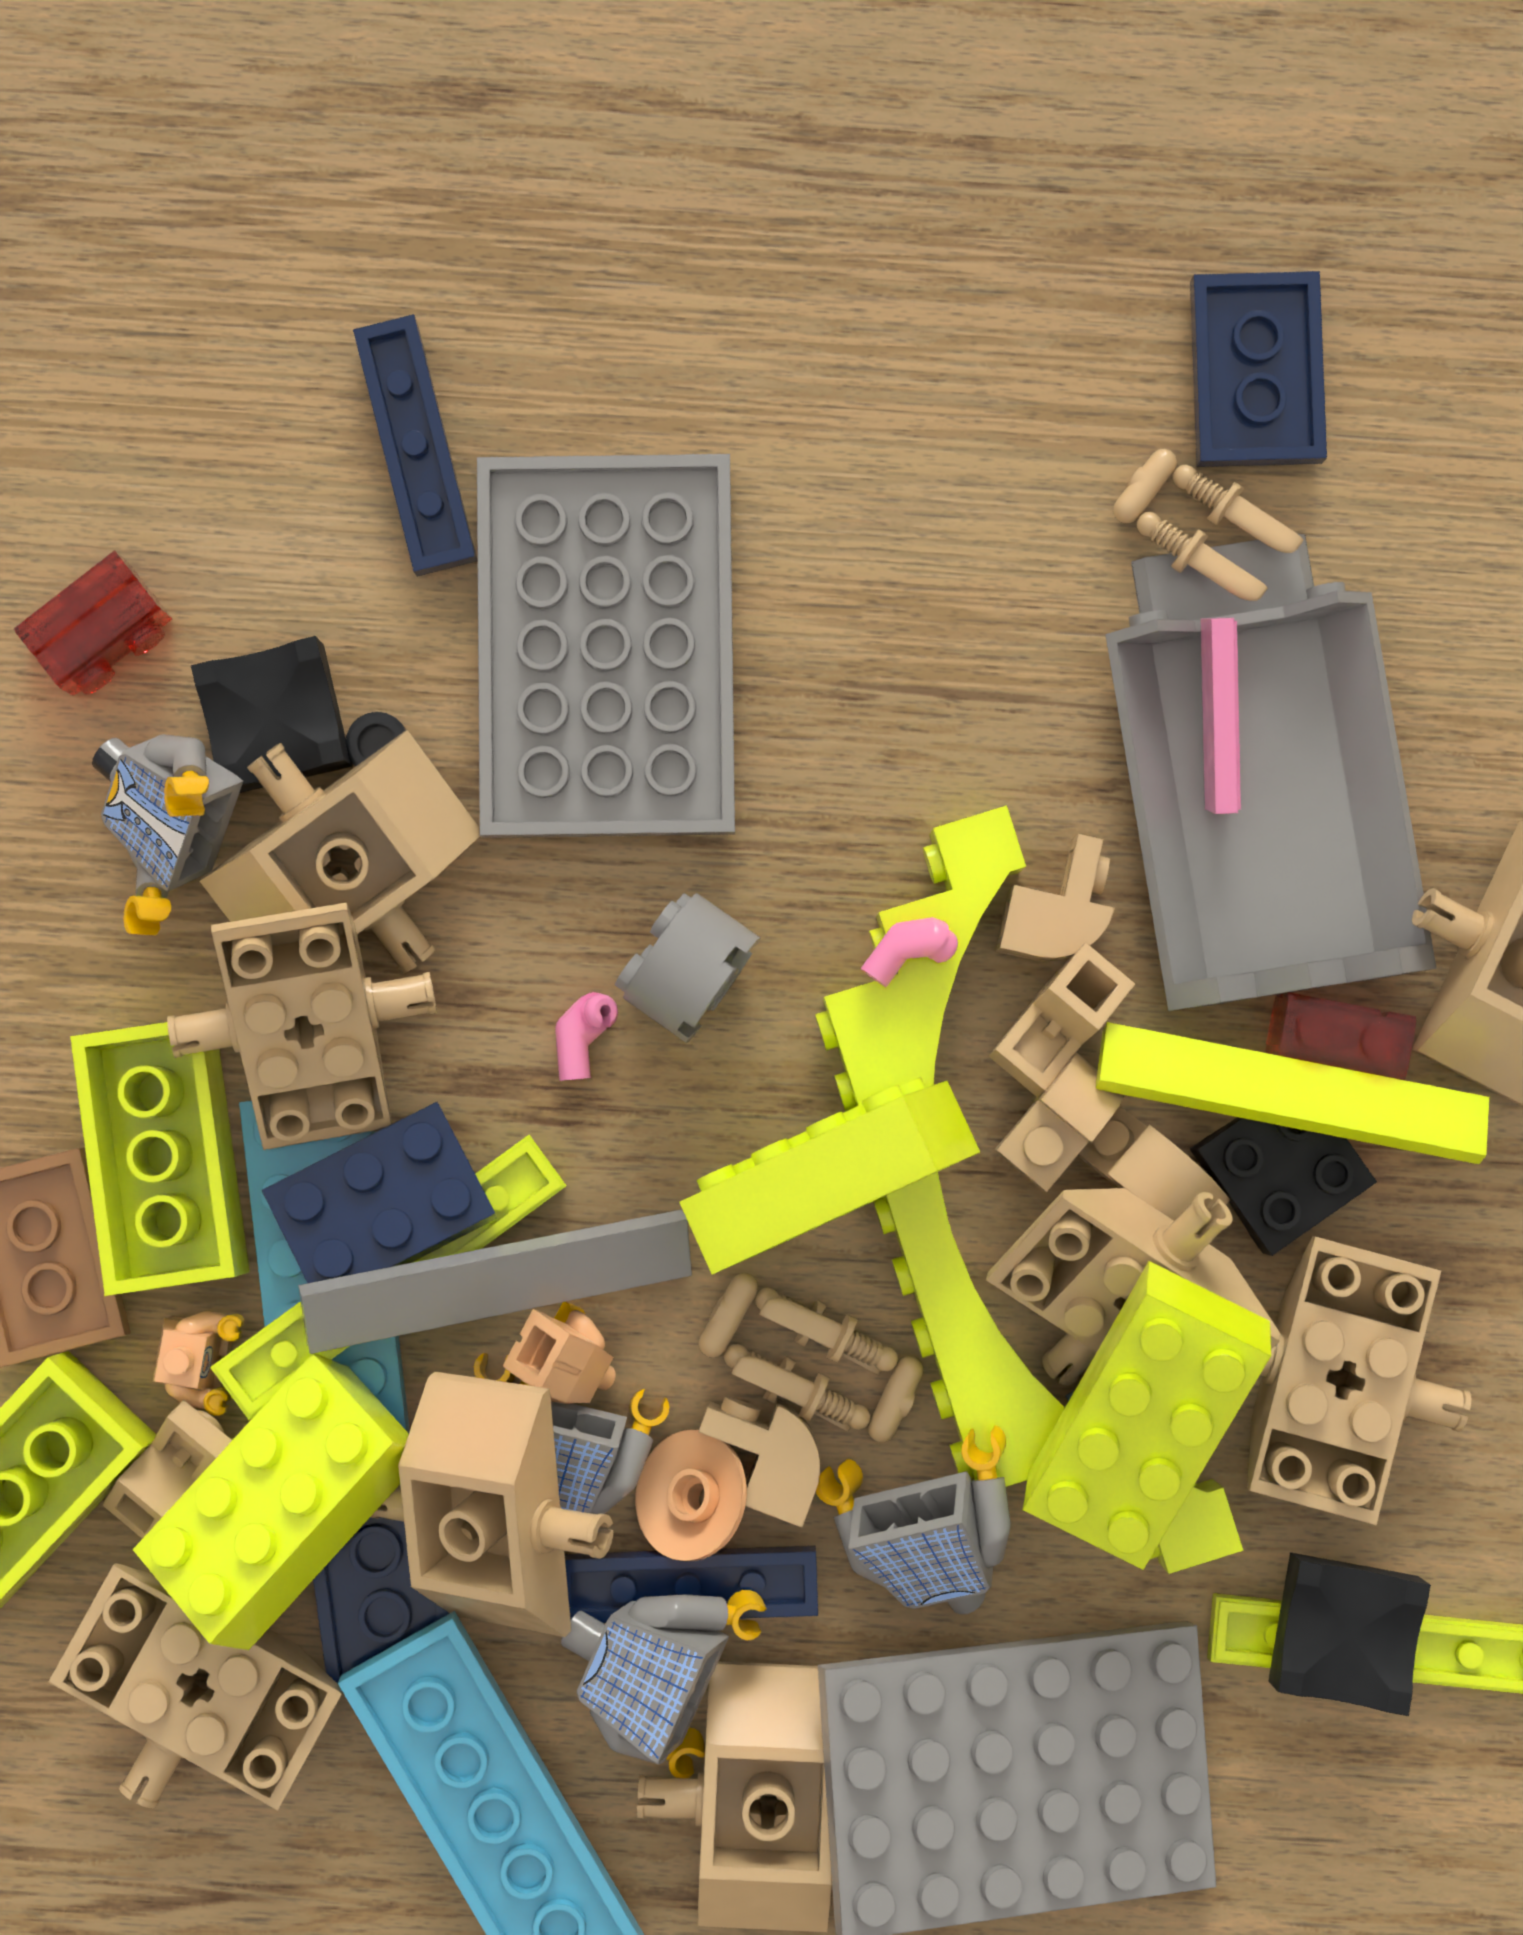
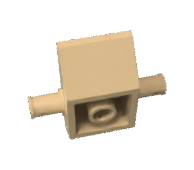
[199,730,480,974]
[1412,821,1523,1106]
[167,902,437,1150]
[986,1188,1280,1386]
[1247,1236,1472,1525]
[371,1372,613,1637]
[48,1563,343,1811]
[637,1661,832,1932]

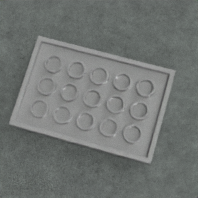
[477,454,735,838]
[818,1621,1216,1935]

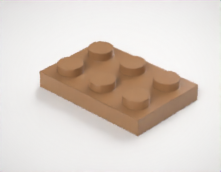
[0,1148,131,1368]

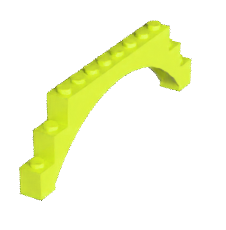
[815,805,1243,1574]

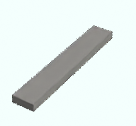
[298,1210,692,1354]

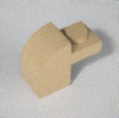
[995,834,1115,961]
[989,942,1135,1098]
[995,1052,1125,1192]
[1078,1106,1231,1221]
[699,1396,820,1527]
[103,1399,232,1539]

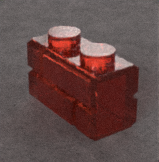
[14,550,172,696]
[1265,992,1416,1080]

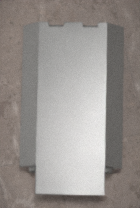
[1105,534,1437,1011]

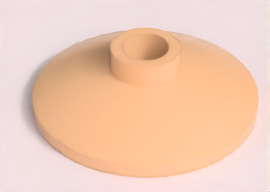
[635,1430,747,1561]

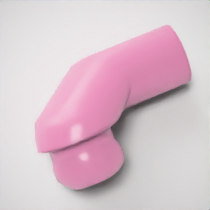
[555,992,618,1081]

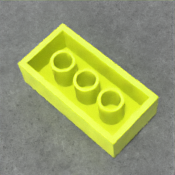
[70,1022,250,1296]
[679,1077,980,1275]
[1023,1261,1271,1570]
[0,1351,156,1609]
[133,1353,409,1650]

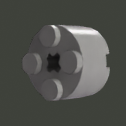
[615,893,761,1043]

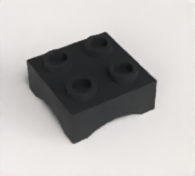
[191,636,352,793]
[1190,1117,1377,1256]
[1268,1552,1431,1716]

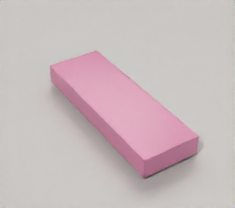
[1201,618,1241,814]

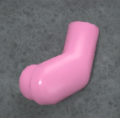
[861,917,958,987]

